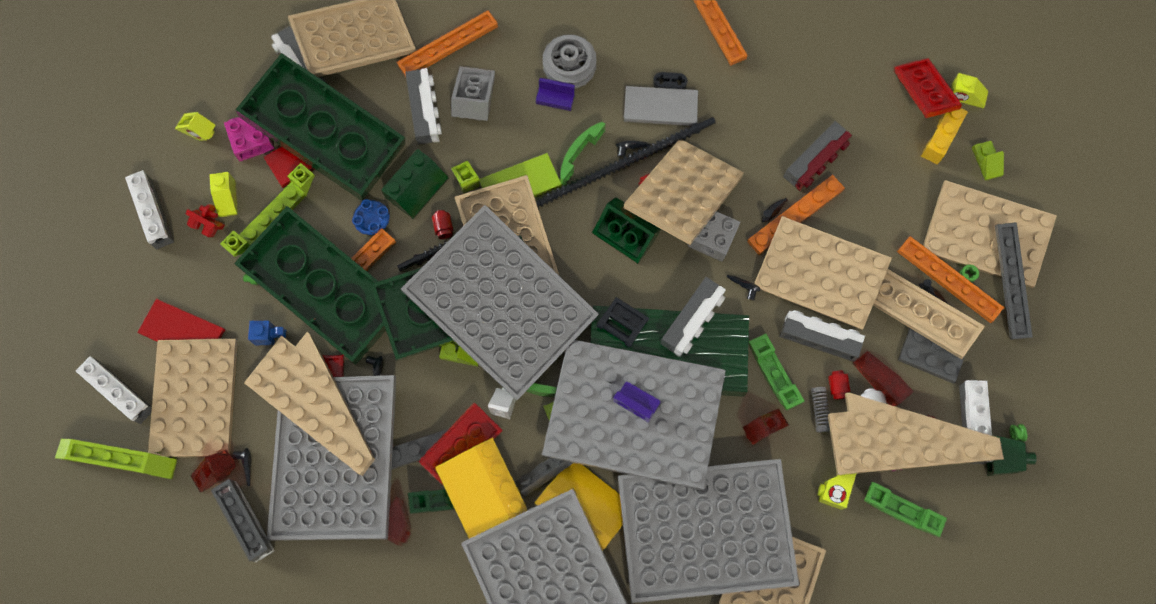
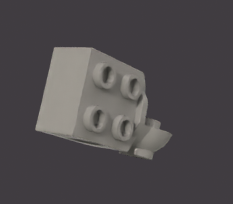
[687,211,741,262]

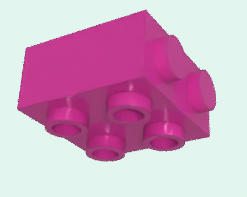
[224,118,275,162]

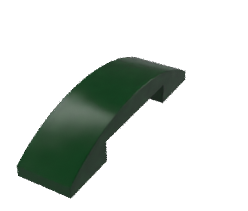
[408,489,455,514]

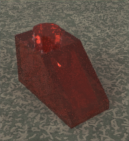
[742,408,789,445]
[191,450,236,493]
[387,497,411,546]

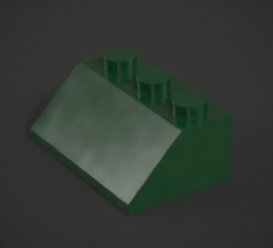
[381,149,449,219]
[592,197,661,264]

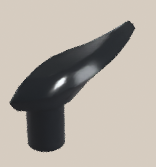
[615,141,651,157]
[762,198,788,222]
[727,275,761,300]
[919,279,948,304]
[366,356,383,376]
[232,448,251,486]

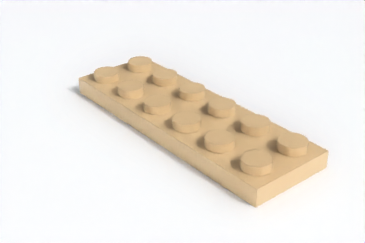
[873,269,985,359]

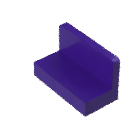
[536,78,575,111]
[613,381,660,423]

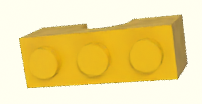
[921,108,968,165]

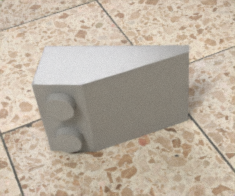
[451,67,495,121]

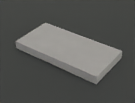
[624,86,698,126]

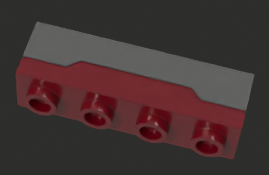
[783,121,852,191]

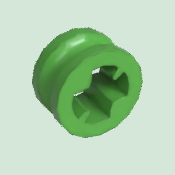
[959,264,979,282]
[1009,424,1028,442]

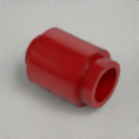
[432,210,454,239]
[828,370,851,400]

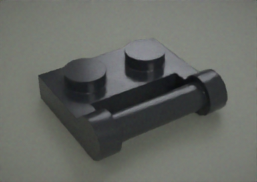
[596,297,649,348]

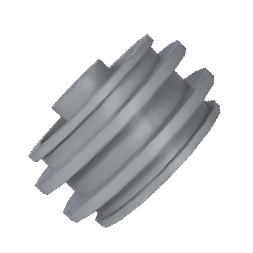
[543,35,596,89]

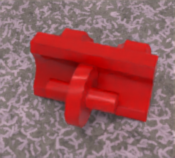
[185,204,225,237]

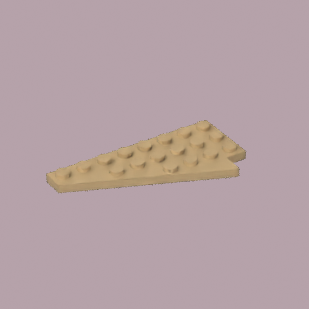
[244,332,375,476]
[828,393,1004,475]

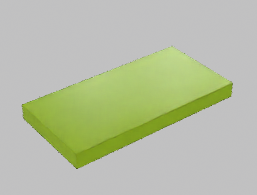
[479,153,561,197]

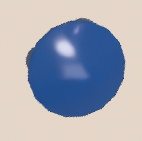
[352,199,390,235]

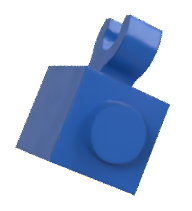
[248,321,287,345]

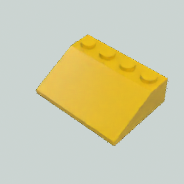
[435,438,528,539]
[535,463,623,551]

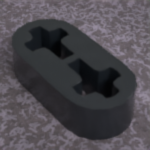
[653,72,688,90]

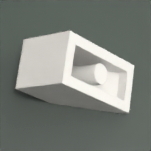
[488,387,516,419]

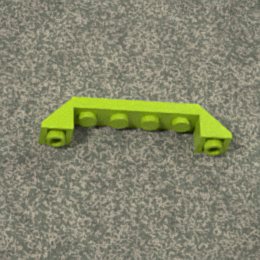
[220,163,315,257]
[55,439,177,479]

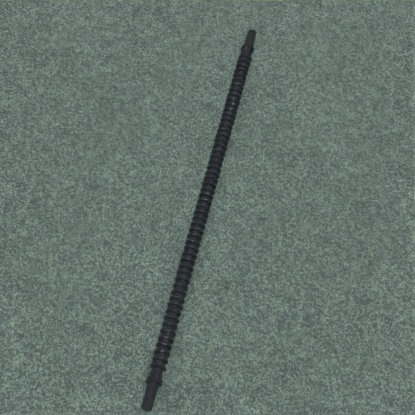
[397,117,716,272]

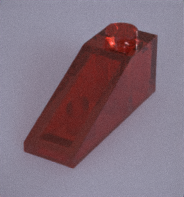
[852,351,914,407]

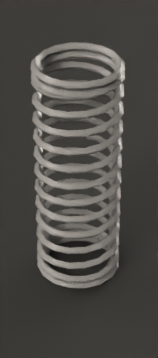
[811,387,830,432]

